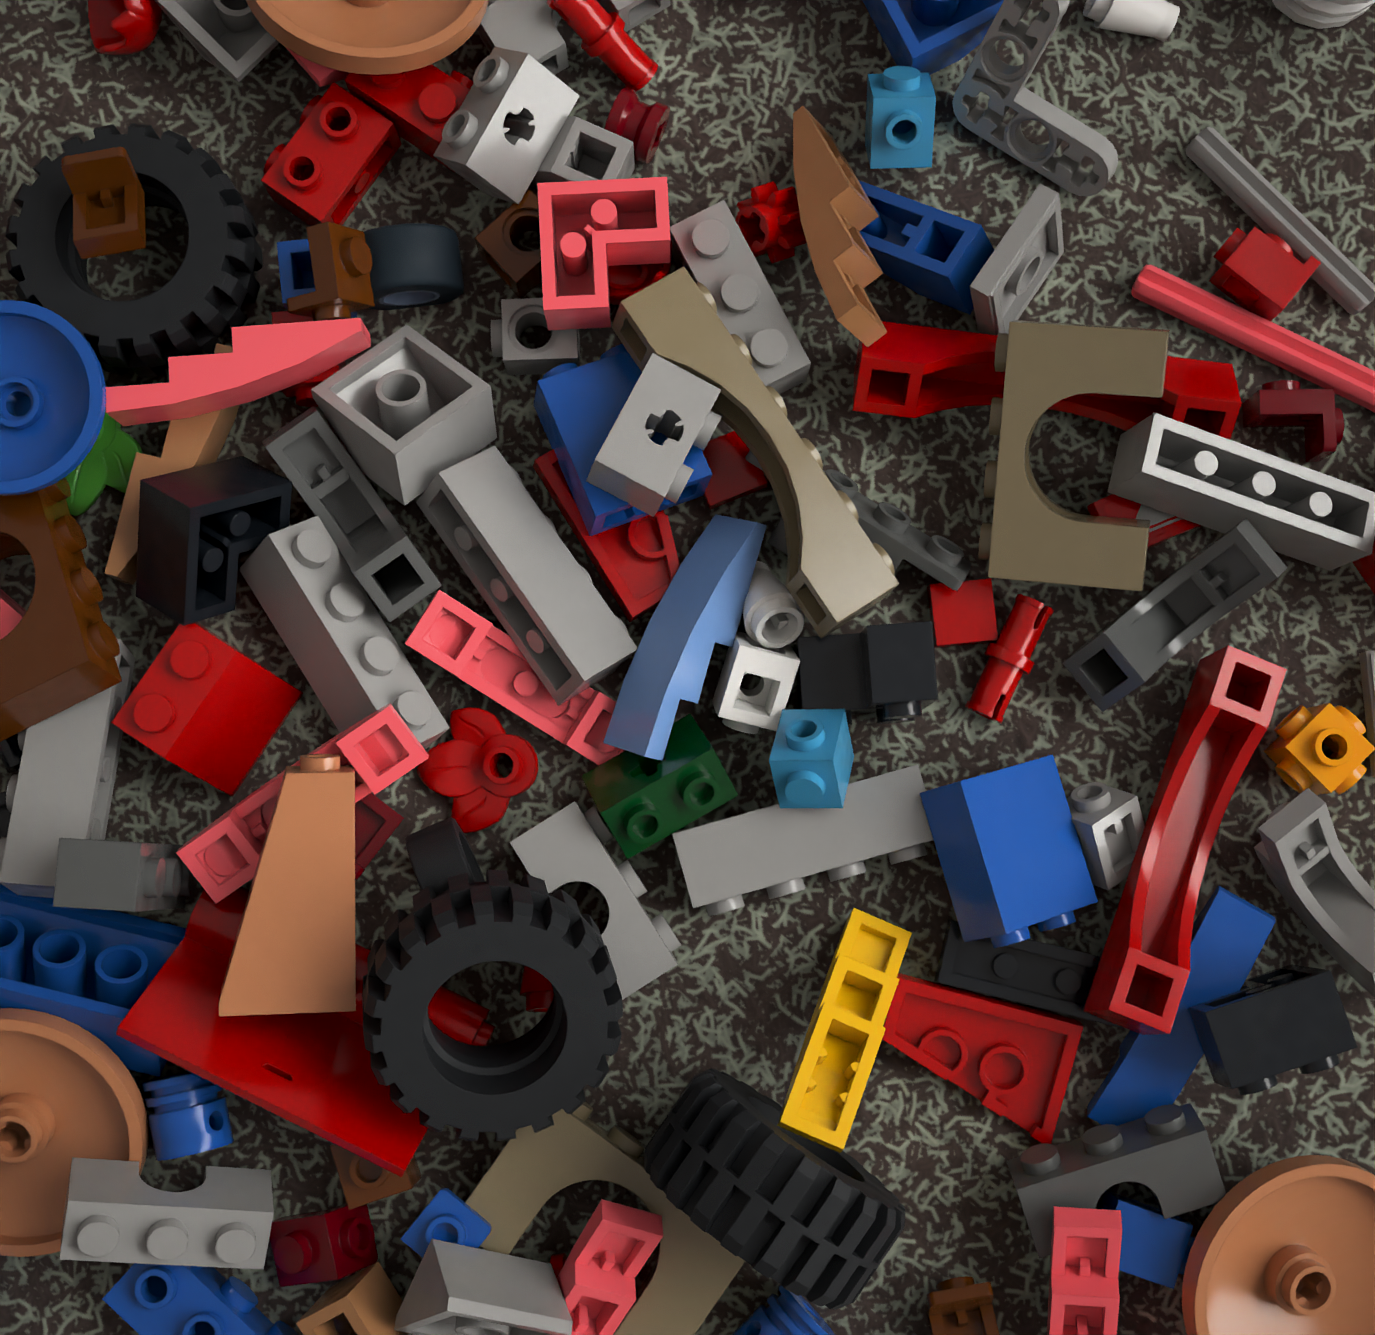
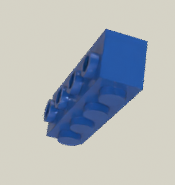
[102,1263,299,1335]

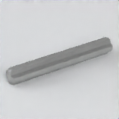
[1185,127,1375,315]

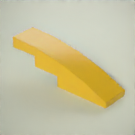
[777,908,912,1153]

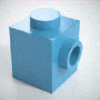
[865,66,936,169]
[769,709,854,808]

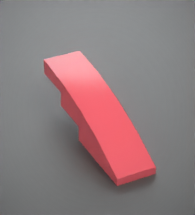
[105,318,371,426]
[557,1199,663,1335]
[1047,1206,1123,1335]

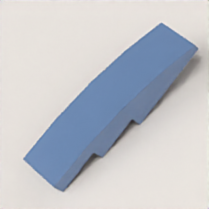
[603,514,766,761]

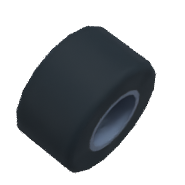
[364,223,464,310]

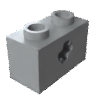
[433,47,579,205]
[586,353,722,517]

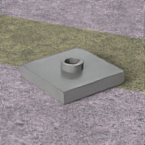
[970,183,1064,335]

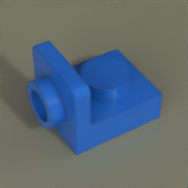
[401,1188,492,1258]

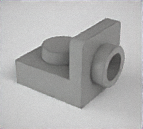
[1066,782,1145,890]

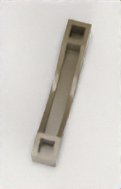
[611,267,899,639]

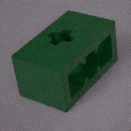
[581,714,738,859]

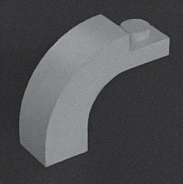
[1254,788,1375,998]

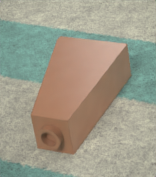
[219,754,356,1017]

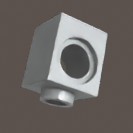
[491,298,581,375]

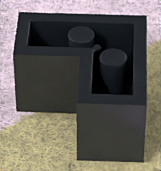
[136,456,292,626]
[794,621,938,726]
[1189,964,1357,1095]

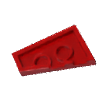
[533,449,680,622]
[882,973,1083,1144]

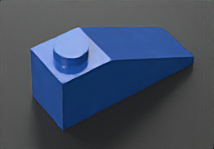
[858,180,994,315]

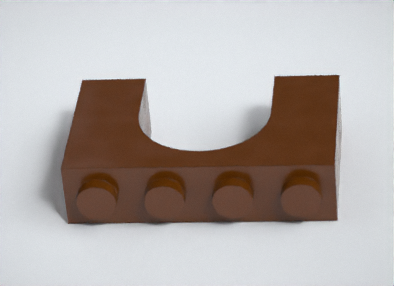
[0,478,122,742]

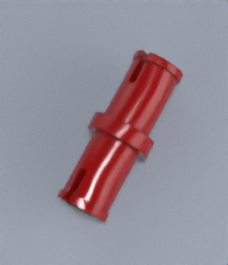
[547,0,658,92]
[965,594,1054,724]

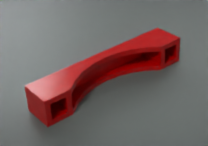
[853,321,1242,439]
[1083,645,1287,1035]

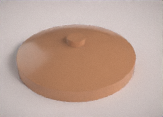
[246,0,489,75]
[0,1008,149,1257]
[1182,1155,1375,1335]

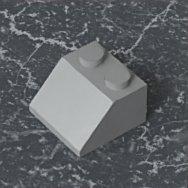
[311,324,497,506]

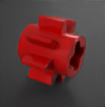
[735,181,807,263]

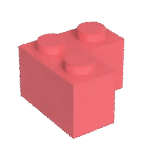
[537,177,671,331]

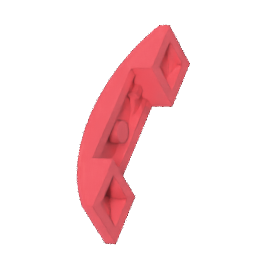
[404,590,626,766]
[176,703,429,904]

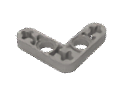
[952,0,1118,196]

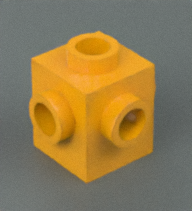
[1264,703,1375,795]

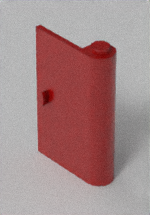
[116,887,496,1177]

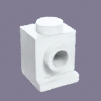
[712,631,800,734]

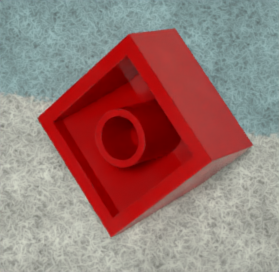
[111,622,303,796]

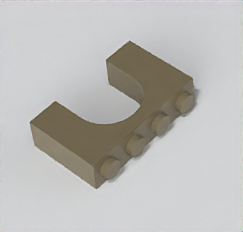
[978,320,1170,591]
[465,1102,745,1335]

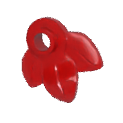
[417,707,538,833]

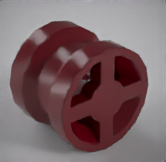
[604,88,670,164]

